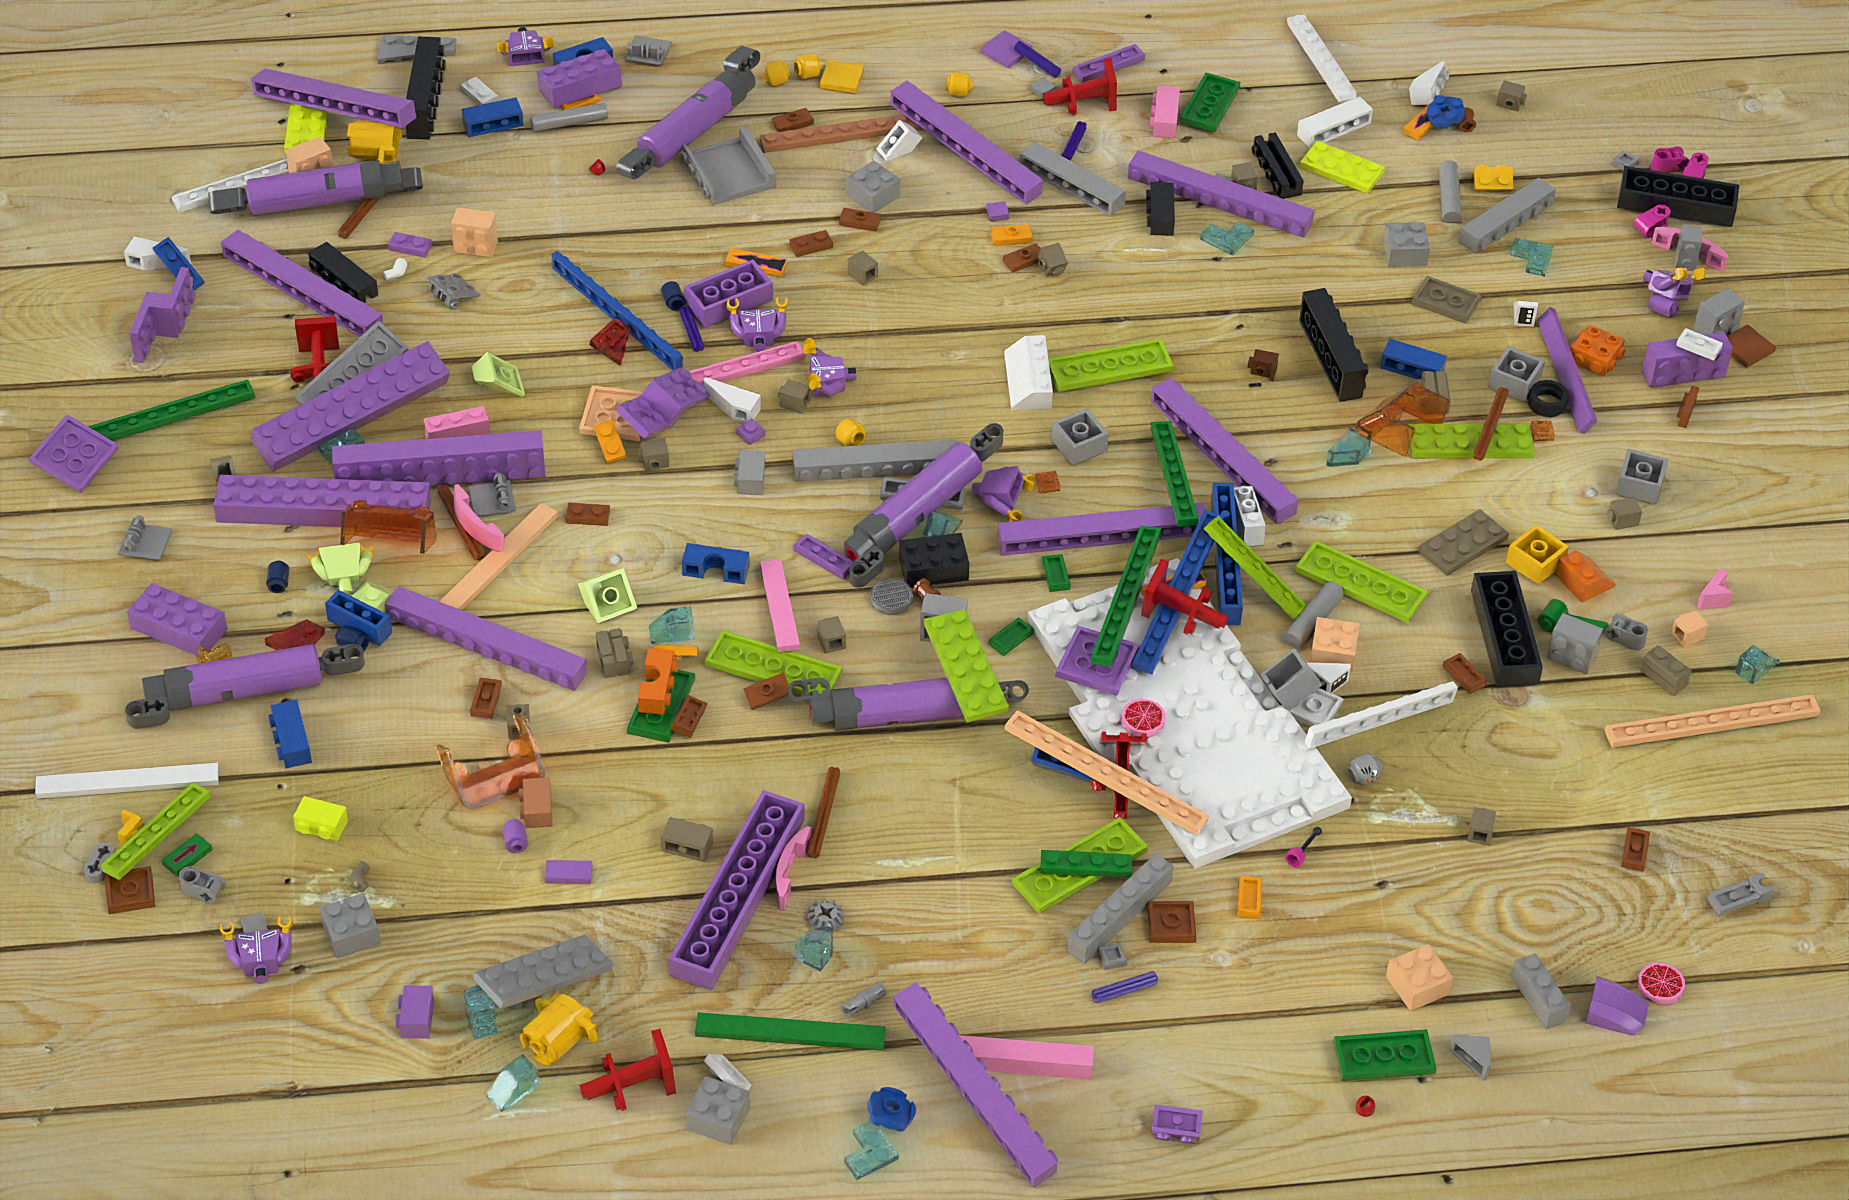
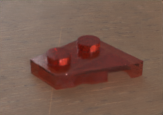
[589,318,630,366]
[265,619,325,650]

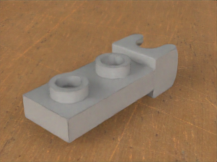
[1707,873,1774,916]

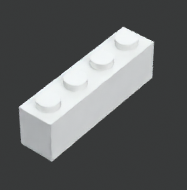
[1297,96,1373,148]

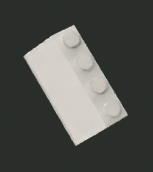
[1004,335,1053,411]

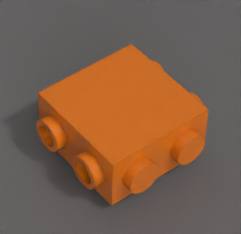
[1569,324,1626,377]

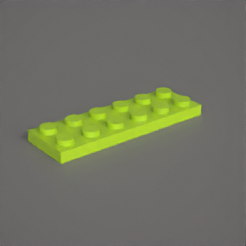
[1048,338,1174,392]
[1407,423,1535,459]
[1295,540,1428,623]
[924,609,1009,722]
[705,630,842,696]
[1012,817,1148,914]

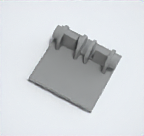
[626,36,671,66]
[426,273,481,309]
[468,473,516,517]
[118,515,172,560]

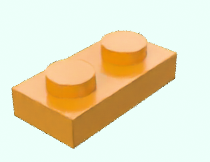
[593,419,627,464]

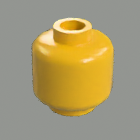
[794,53,823,79]
[762,59,791,87]
[946,71,973,97]
[836,418,866,446]

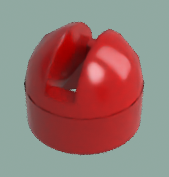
[589,159,606,176]
[1356,1096,1375,1117]

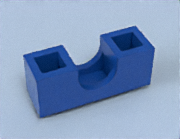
[553,37,613,66]
[682,543,750,585]

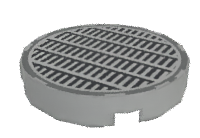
[871,578,913,615]

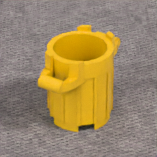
[347,120,402,164]
[520,992,598,1066]

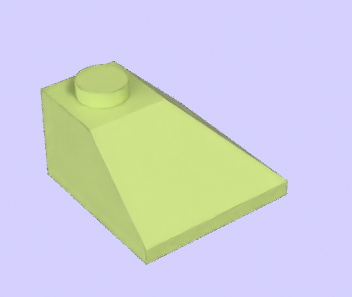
[472,352,525,397]
[578,568,637,623]
[352,579,394,613]

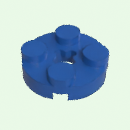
[1427,95,1465,128]
[867,1087,916,1132]

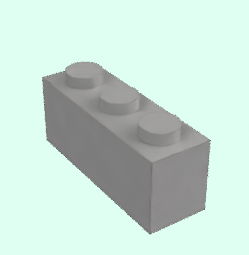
[1511,953,1571,1030]

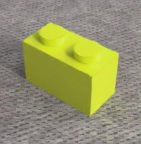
[293,796,348,841]

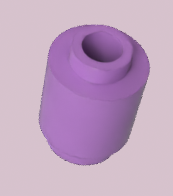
[1648,293,1680,318]
[503,819,528,853]

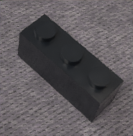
[1146,182,1175,236]

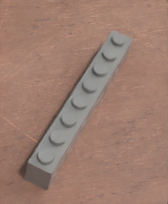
[793,439,958,482]

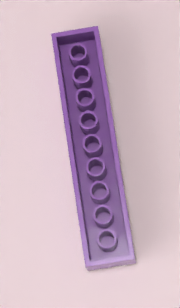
[251,341,450,472]
[332,430,546,486]
[213,475,432,530]
[669,790,805,990]

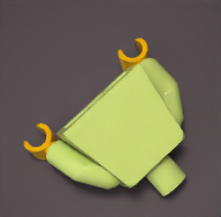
[307,543,374,594]

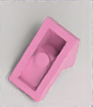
[1697,568,1733,609]

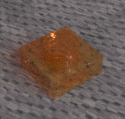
[1530,420,1555,441]
[1035,471,1060,494]

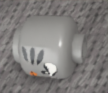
[1348,753,1383,786]

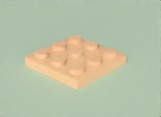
[579,385,643,442]

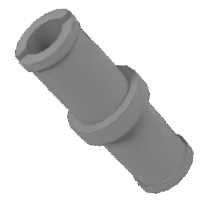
[841,982,887,1017]

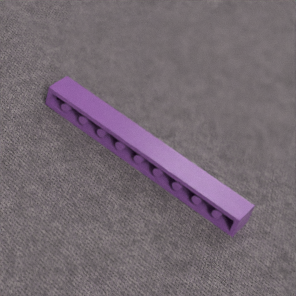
[251,68,416,128]
[890,80,1043,205]
[1128,150,1315,238]
[221,230,383,337]
[1151,378,1298,524]
[997,503,1206,556]
[385,586,587,691]
[893,982,1058,1188]

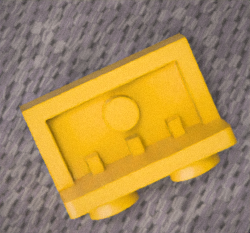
[1472,164,1513,191]

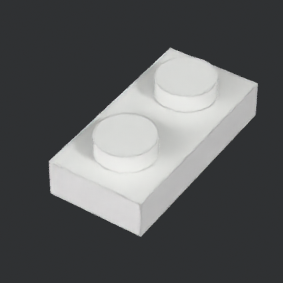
[461,77,498,105]
[1676,328,1723,361]
[704,1054,752,1090]

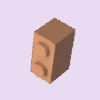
[519,777,553,828]

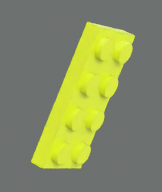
[284,103,329,154]
[1300,141,1385,194]

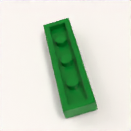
[1040,850,1132,878]

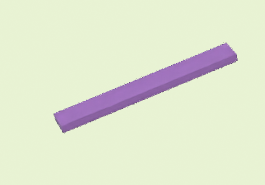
[1537,307,1597,434]

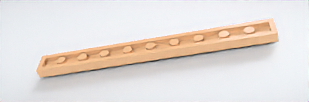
[1605,694,1821,748]
[1005,710,1209,836]

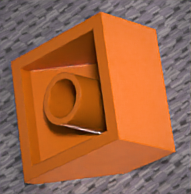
[1556,551,1616,602]

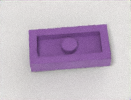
[388,232,432,258]

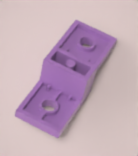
[130,267,196,363]
[616,367,710,439]

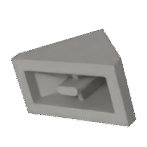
[1450,1035,1491,1081]

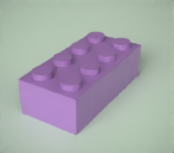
[537,49,622,108]
[684,260,773,328]
[1642,332,1733,388]
[127,583,228,658]

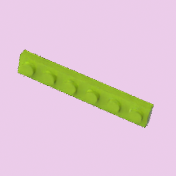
[1204,516,1307,620]
[101,782,211,880]

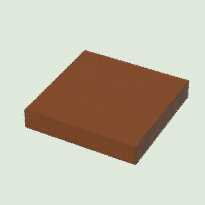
[1727,324,1776,368]
[105,866,156,914]
[1147,901,1197,943]

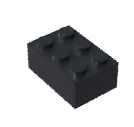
[899,533,970,588]

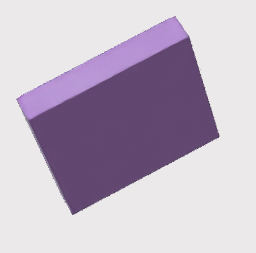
[980,30,1033,68]

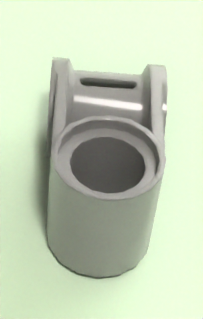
[1604,613,1648,650]
[179,866,226,904]

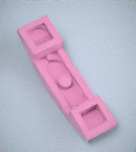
[1651,227,1728,272]
[454,484,504,552]
[776,826,811,911]

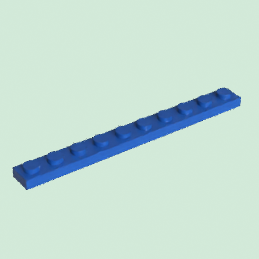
[551,251,683,371]
[1132,510,1225,675]

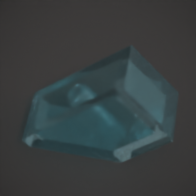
[1326,428,1372,467]
[923,511,963,537]
[649,606,694,644]
[1735,645,1779,685]
[795,926,833,972]
[487,1054,539,1112]

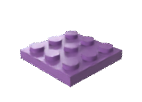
[29,414,119,493]
[1055,626,1139,696]

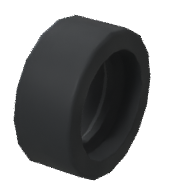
[1528,380,1568,417]

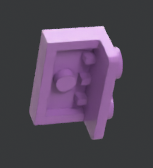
[1151,1105,1203,1144]

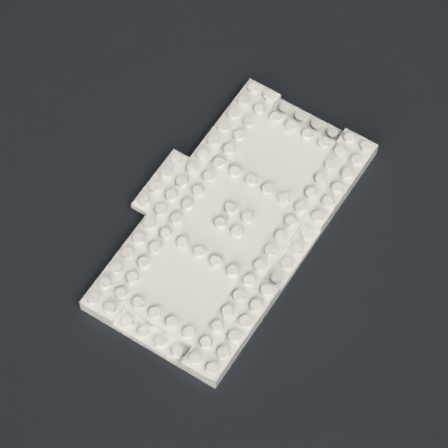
[1027,558,1352,869]

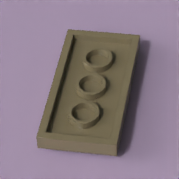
[1418,509,1509,576]

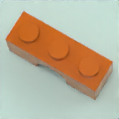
[638,648,678,715]

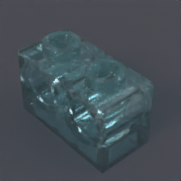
[464,986,497,1040]

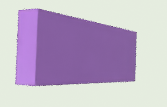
[793,534,854,580]

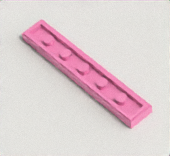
[689,341,805,386]
[760,559,800,652]

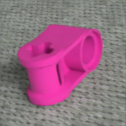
[1650,146,1689,172]
[1682,152,1709,179]
[1633,205,1671,238]

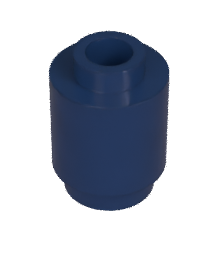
[660,281,685,311]
[266,560,290,593]
[335,625,369,652]

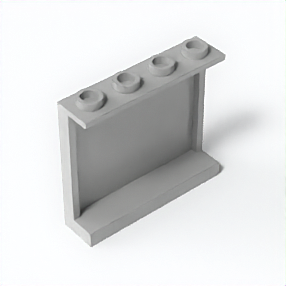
[681,126,776,205]

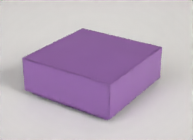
[986,201,1009,221]

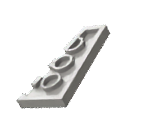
[378,35,457,65]

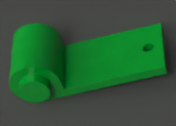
[1537,599,1608,634]

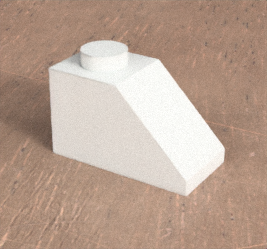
[876,120,923,161]

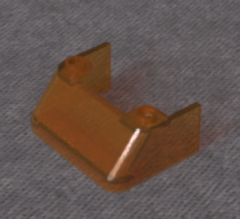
[1355,384,1450,457]
[340,500,437,554]
[436,714,546,809]

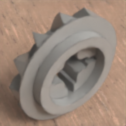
[807,899,844,932]

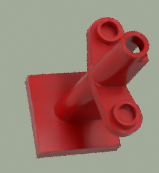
[1043,58,1117,115]
[290,316,340,383]
[1141,559,1229,635]
[1090,732,1147,819]
[579,1029,676,1111]

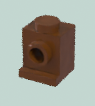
[1247,349,1279,381]

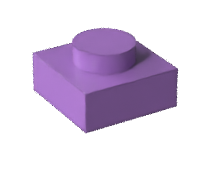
[736,419,765,445]

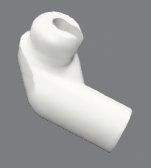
[383,258,407,281]

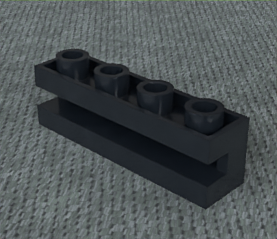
[1251,132,1304,199]
[308,242,378,303]

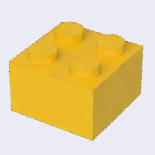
[1506,524,1569,585]

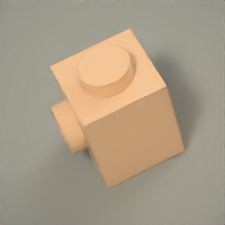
[1671,611,1708,647]

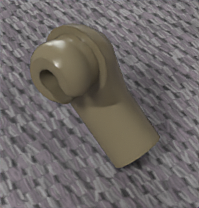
[350,861,370,892]

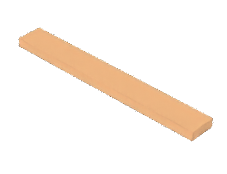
[439,503,558,610]

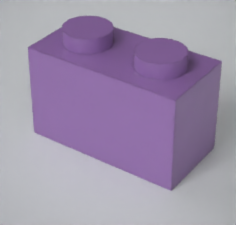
[396,985,434,1039]

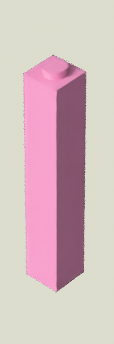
[958,1035,1094,1080]

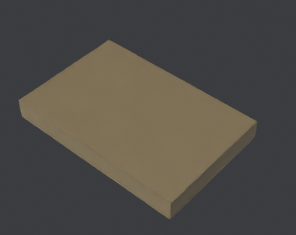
[1411,276,1482,324]

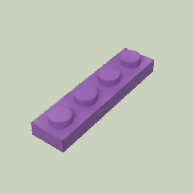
[1072,44,1145,83]

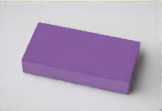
[545,860,593,884]

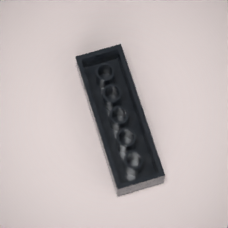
[406,36,446,140]
[1617,166,1739,227]
[1299,288,1368,402]
[1471,571,1543,687]

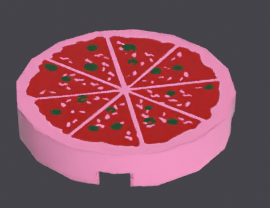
[1121,699,1166,737]
[1638,962,1685,1005]

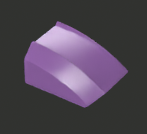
[1586,976,1649,1036]

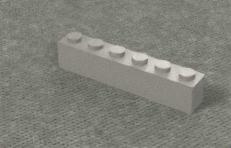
[1020,141,1126,217]
[1458,178,1556,254]
[1067,854,1174,964]

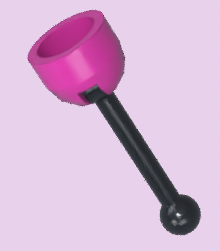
[1285,827,1322,867]

